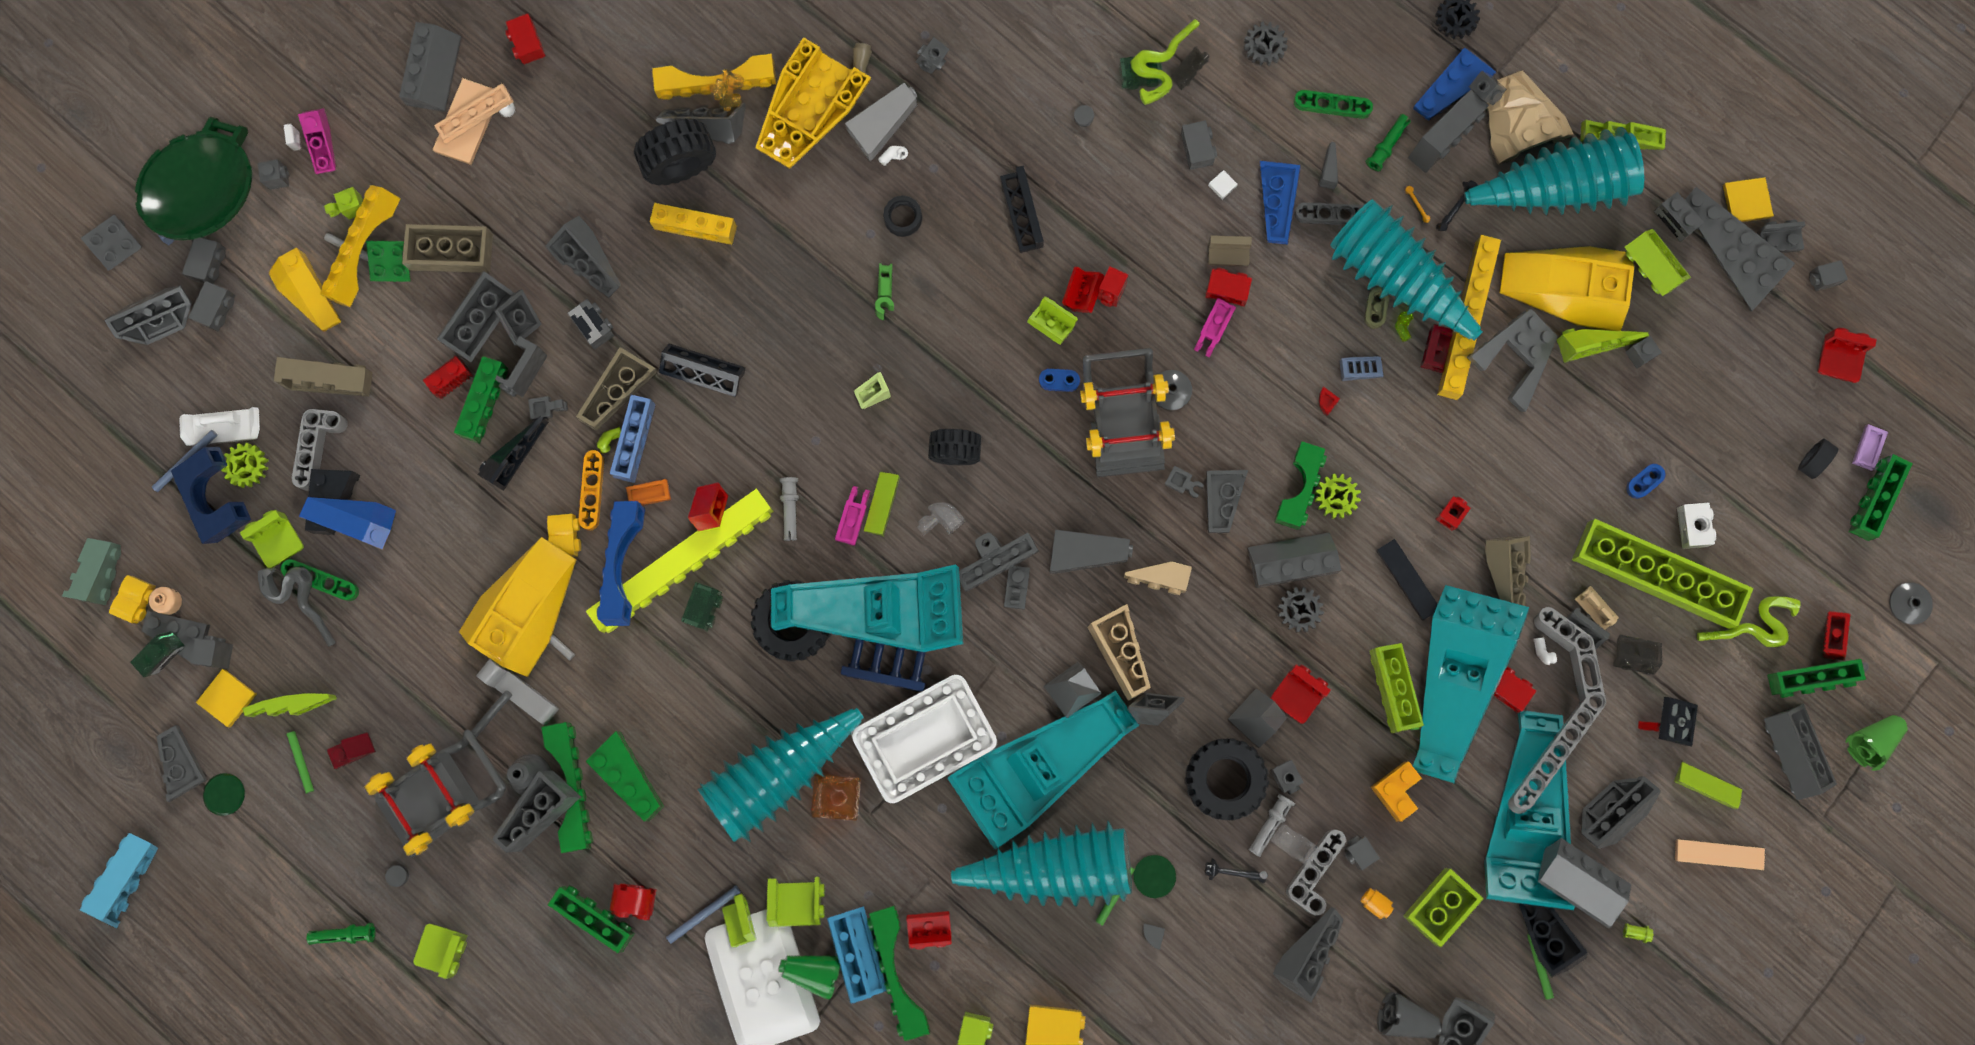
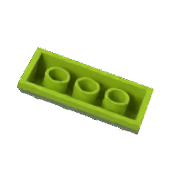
[1370,643,1424,733]

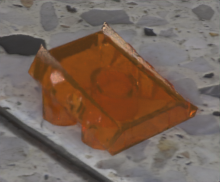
[811,775,861,821]

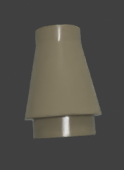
[853,43,872,73]

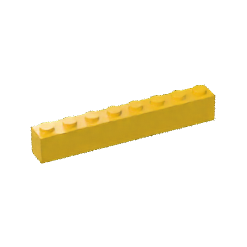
[1437,235,1501,400]

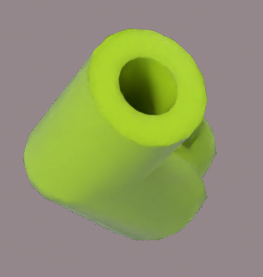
[597,427,621,453]

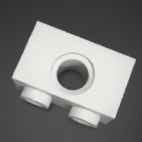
[1677,503,1716,549]

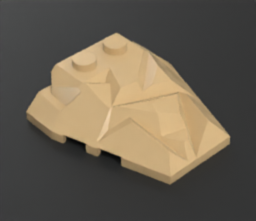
[1486,70,1574,165]

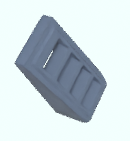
[1339,357,1383,381]

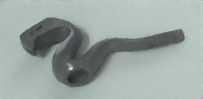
[258,567,336,647]

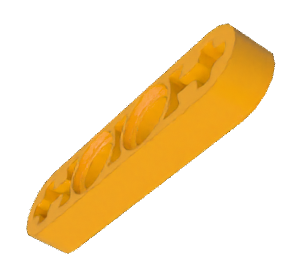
[579,450,604,531]

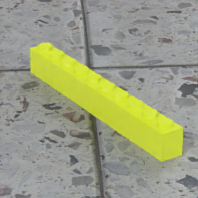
[586,488,774,633]

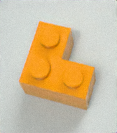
[1370,761,1422,822]

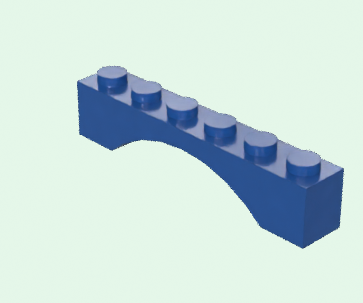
[597,501,645,626]

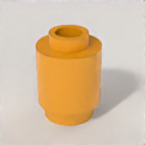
[1360,888,1394,919]

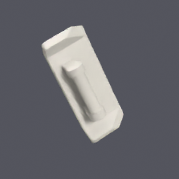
[179,407,260,446]

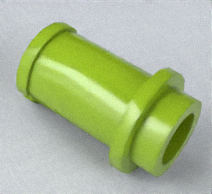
[1623,923,1653,943]

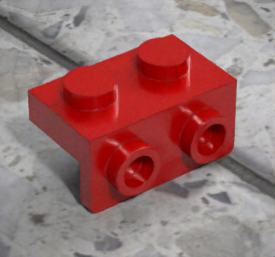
[1062,267,1105,313]
[906,911,952,949]

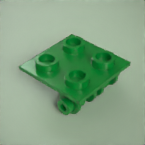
[366,241,411,282]

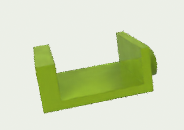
[767,877,825,927]

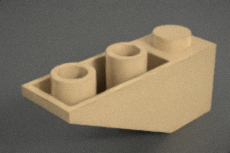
[1124,562,1192,595]

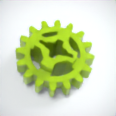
[221,443,269,488]
[1315,474,1361,519]

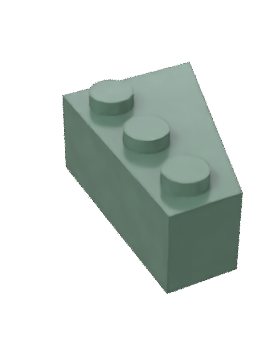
[62,538,121,605]

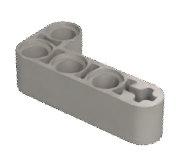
[292,409,348,491]
[476,659,559,726]
[1286,830,1346,915]

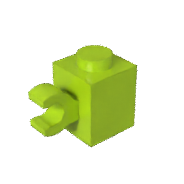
[324,187,363,220]

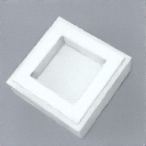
[284,124,301,151]
[1208,170,1238,200]

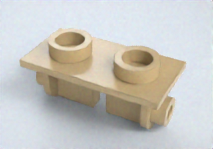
[1575,586,1619,630]

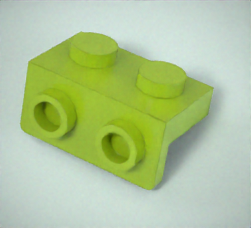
[1027,296,1078,345]

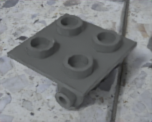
[81,214,142,271]

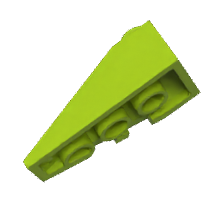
[1557,328,1649,363]

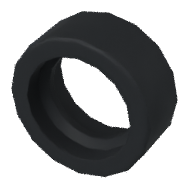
[883,196,922,237]
[1798,438,1839,479]

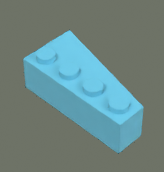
[80,833,158,928]

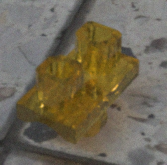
[709,69,744,111]

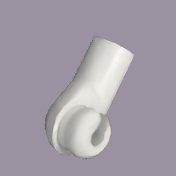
[878,146,908,166]
[1534,637,1557,665]

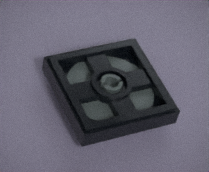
[1658,697,1698,747]

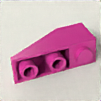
[298,108,336,174]

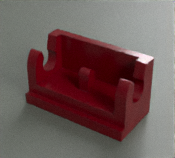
[1420,324,1453,373]

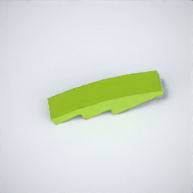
[1581,120,1666,150]
[242,693,337,717]

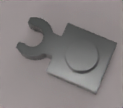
[1164,466,1204,498]

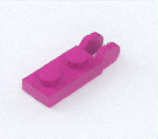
[1194,298,1236,357]
[835,486,870,546]

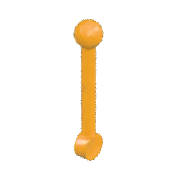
[1405,186,1430,223]

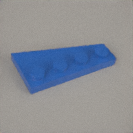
[1413,48,1496,121]
[1260,161,1301,245]

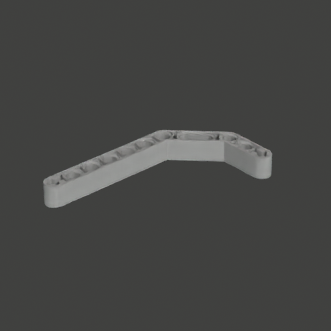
[1508,607,1606,814]

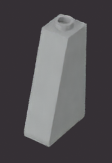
[845,83,917,161]

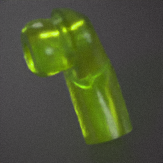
[1395,311,1413,342]

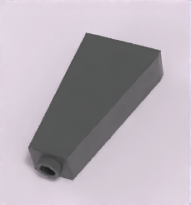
[1050,530,1133,574]

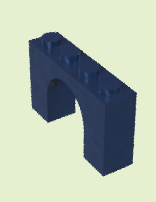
[171,447,251,544]

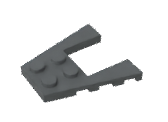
[1467,309,1558,412]

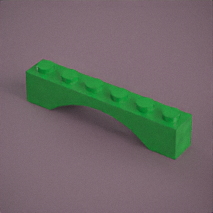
[541,722,593,853]
[867,905,931,1041]

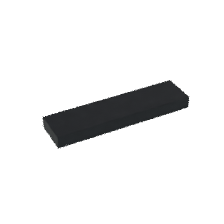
[1376,539,1438,621]

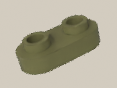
[1364,287,1389,329]

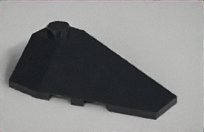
[478,416,549,491]
[1518,903,1588,978]

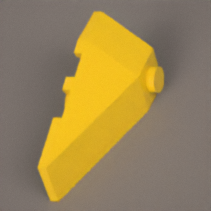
[268,247,341,332]

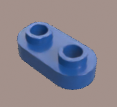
[1039,369,1080,392]
[1626,464,1665,499]

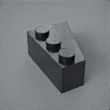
[305,469,361,535]

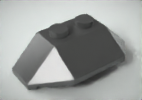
[104,285,192,345]
[1582,776,1661,849]

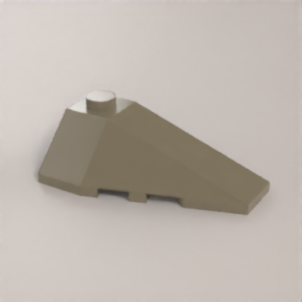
[1485,536,1531,606]

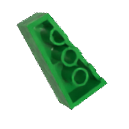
[585,731,664,822]

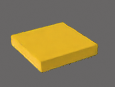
[1723,177,1774,222]
[196,669,257,728]

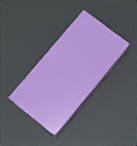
[1852,424,1888,471]

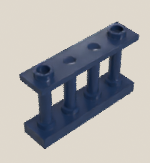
[841,639,926,692]

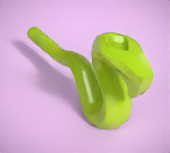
[1131,19,1200,105]
[1697,596,1800,647]

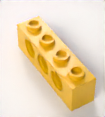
[650,203,737,245]

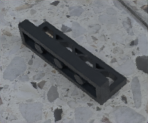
[1000,166,1044,253]
[659,343,746,397]

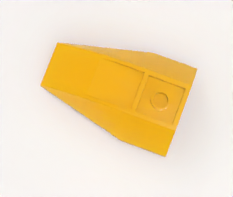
[755,37,871,169]
[1499,246,1634,331]
[459,537,577,677]

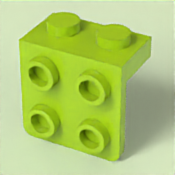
[240,510,304,568]
[413,924,468,979]

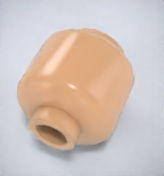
[149,587,182,615]

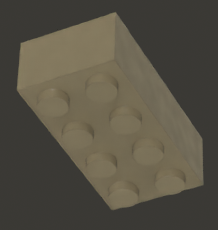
[402,224,493,273]

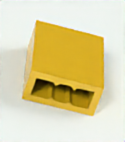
[1026,1005,1085,1045]

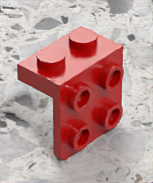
[1818,328,1877,383]
[1270,664,1331,724]

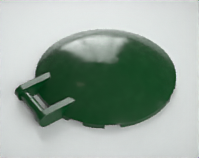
[135,117,252,240]

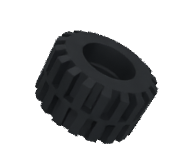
[928,429,982,465]

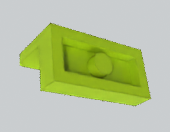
[722,894,757,948]

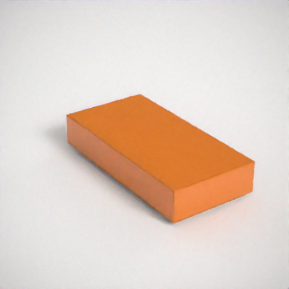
[626,479,671,506]

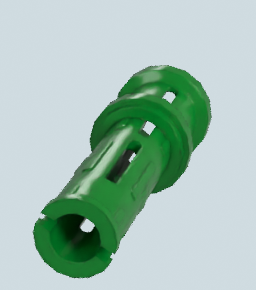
[1365,114,1411,171]
[307,923,376,945]

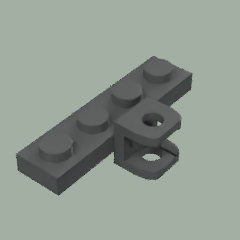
[959,532,1039,592]

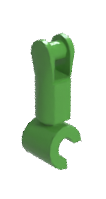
[875,263,894,320]

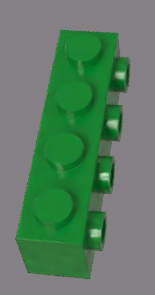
[454,356,508,444]
[1849,454,1913,541]
[1767,659,1866,698]
[548,885,635,953]

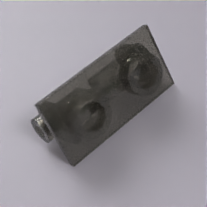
[1171,46,1210,90]

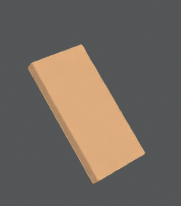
[433,78,493,165]

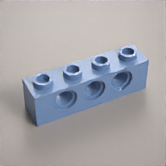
[610,395,656,483]

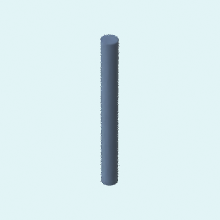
[152,430,218,492]
[666,886,741,943]

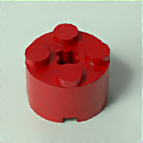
[609,883,657,920]

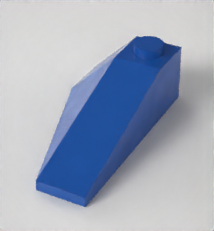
[299,497,396,549]

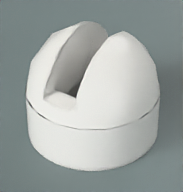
[499,103,515,117]

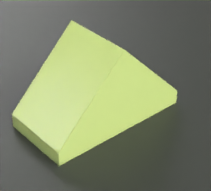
[854,372,891,409]

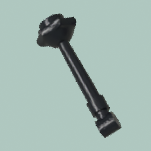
[1436,180,1478,231]
[1205,858,1268,883]

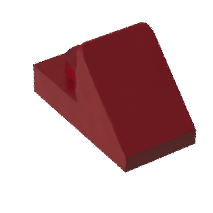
[327,733,376,769]

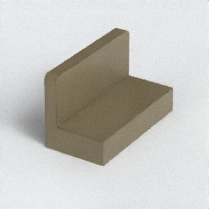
[1208,236,1252,266]

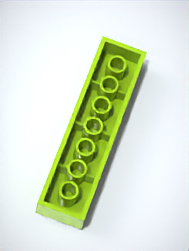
[1572,519,1754,629]

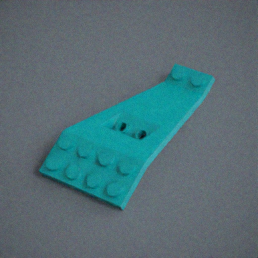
[771,564,963,652]
[1413,585,1529,783]
[947,690,1139,850]
[1484,711,1575,910]

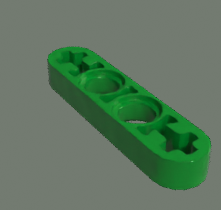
[1294,90,1373,119]
[281,559,359,601]

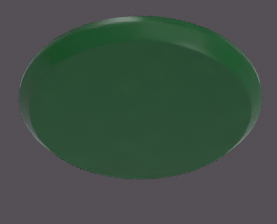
[203,773,245,816]
[1134,855,1176,898]

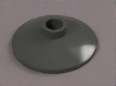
[1154,370,1192,410]
[1889,583,1933,625]

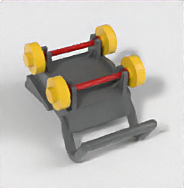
[1080,348,1175,478]
[365,730,506,858]

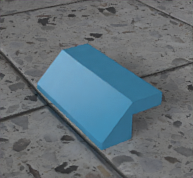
[827,907,886,1004]

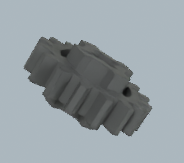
[1244,22,1288,66]
[1277,587,1324,633]

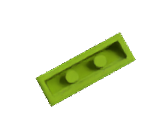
[864,472,900,537]
[1674,762,1742,809]

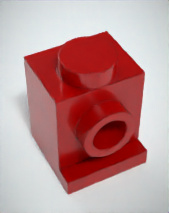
[1435,496,1471,531]

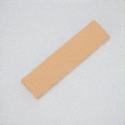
[434,84,514,143]
[1675,839,1765,870]

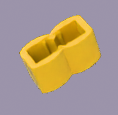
[547,514,581,557]
[109,575,156,624]

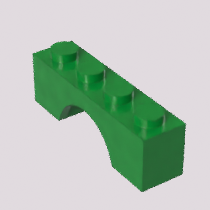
[1274,441,1327,530]

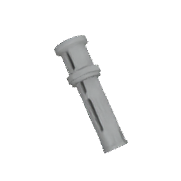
[780,477,799,541]
[1248,794,1295,857]

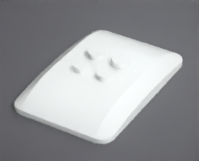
[852,675,997,803]
[705,909,820,1045]

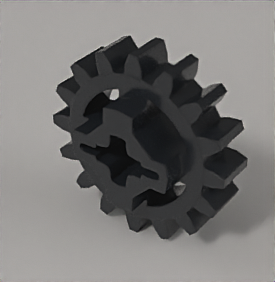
[1435,0,1480,39]

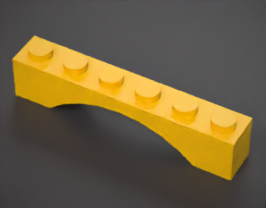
[652,54,776,100]
[320,185,401,307]

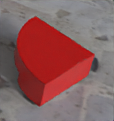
[1319,387,1340,416]
[1638,721,1661,732]

